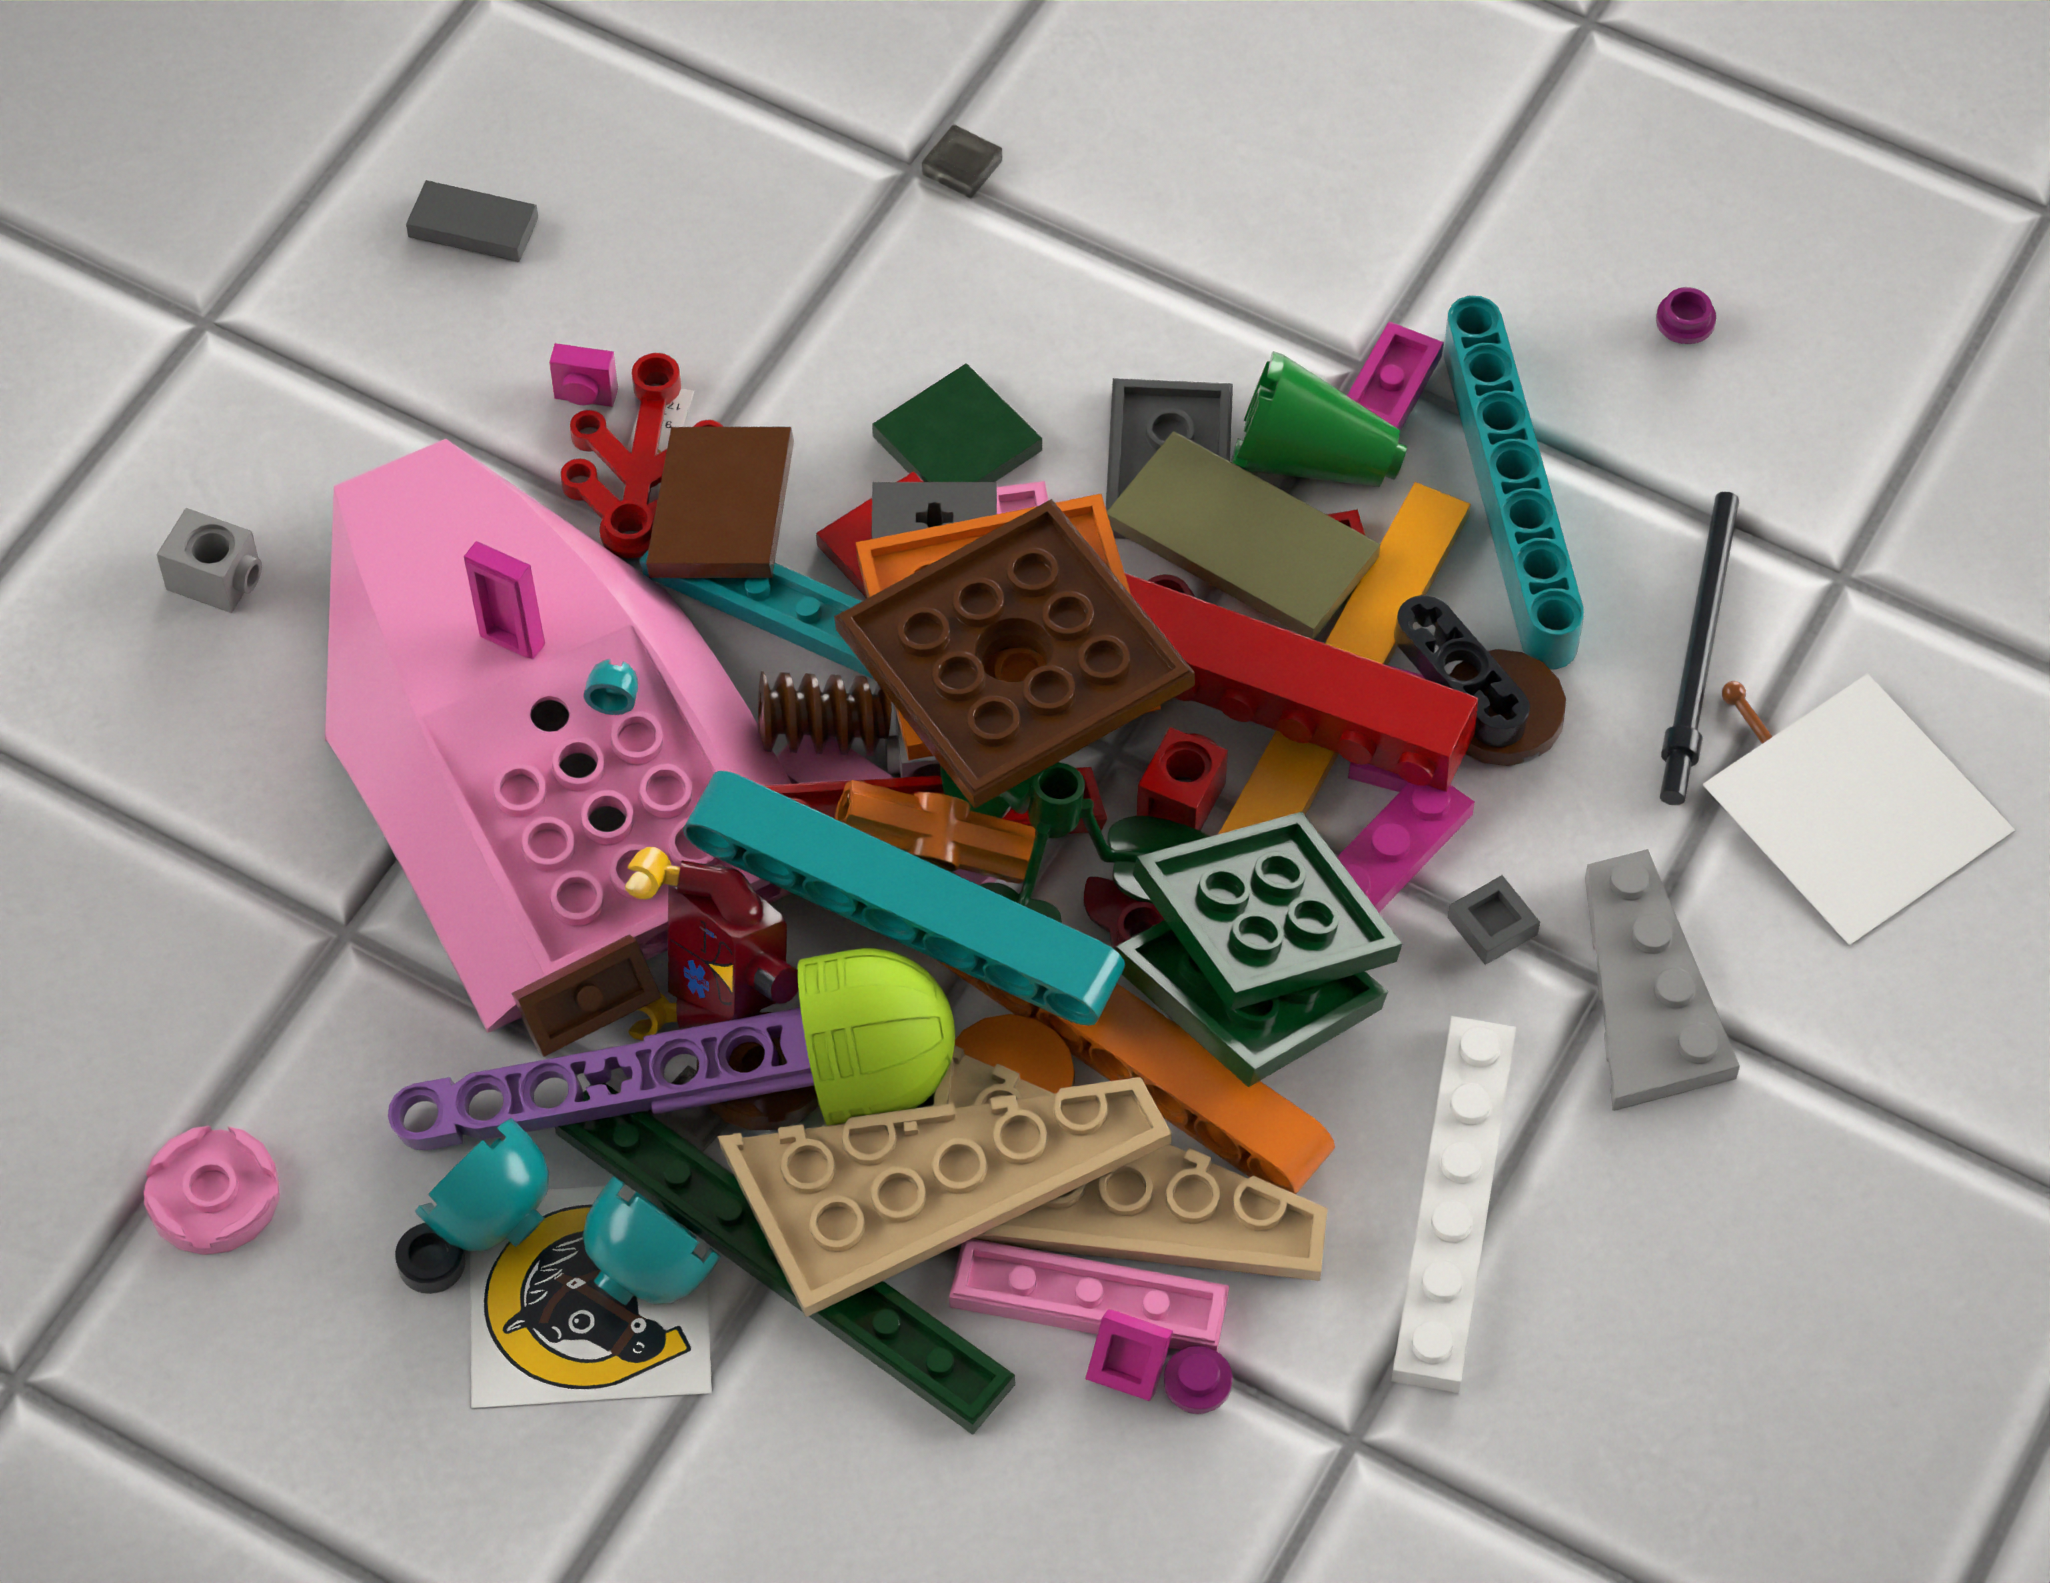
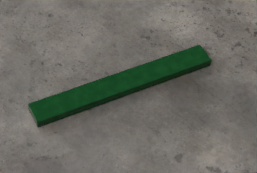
[555,1083,1015,1435]

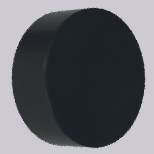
[395,1223,465,1294]

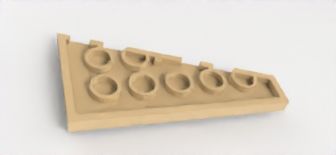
[933,1045,1328,1281]
[717,1077,1172,1317]

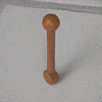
[1722,681,1773,744]

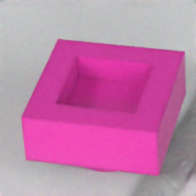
[549,343,618,407]
[1085,1309,1173,1401]

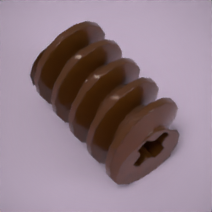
[758,671,892,756]

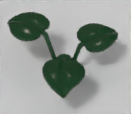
[940,762,1211,923]

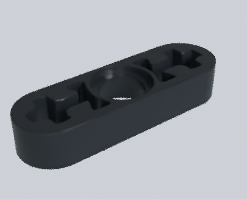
[1394,595,1530,747]

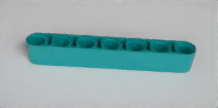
[1443,295,1584,669]
[683,771,1125,1026]

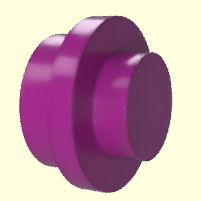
[1656,287,1716,344]
[1164,1346,1233,1414]

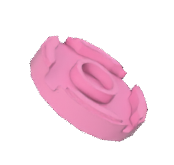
[143,1126,280,1255]

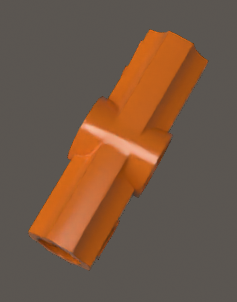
[834,780,1036,884]

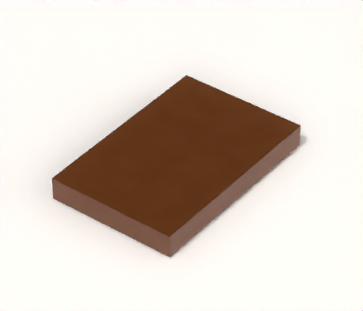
[646,427,794,578]

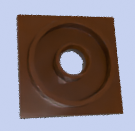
[834,499,1195,809]

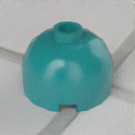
[415,1118,549,1252]
[583,1176,722,1305]

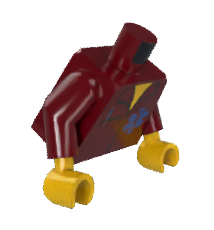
[625,847,799,1040]

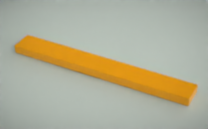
[1218,482,1471,834]

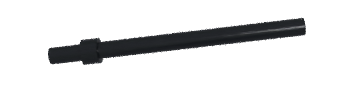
[1660,492,1739,805]

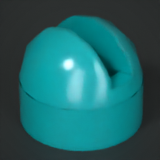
[584,659,638,715]

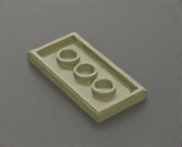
[1107,431,1381,640]

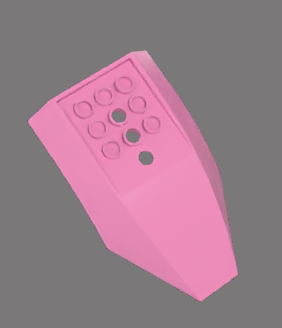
[325,439,791,1033]

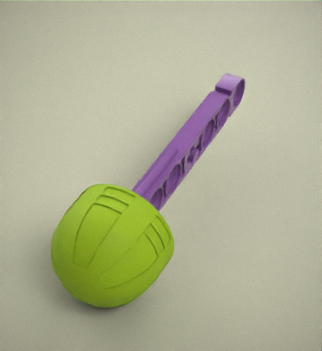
[388,948,955,1150]

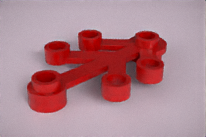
[560,353,724,558]

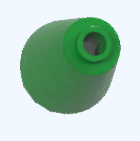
[1231,351,1407,487]

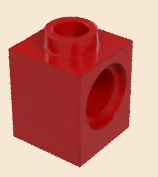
[1137,727,1228,831]

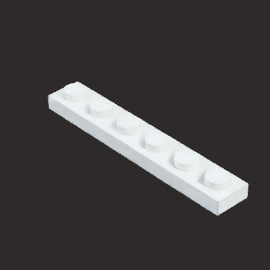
[1391,1016,1516,1393]

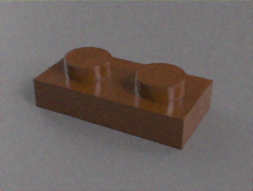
[511,934,662,1057]

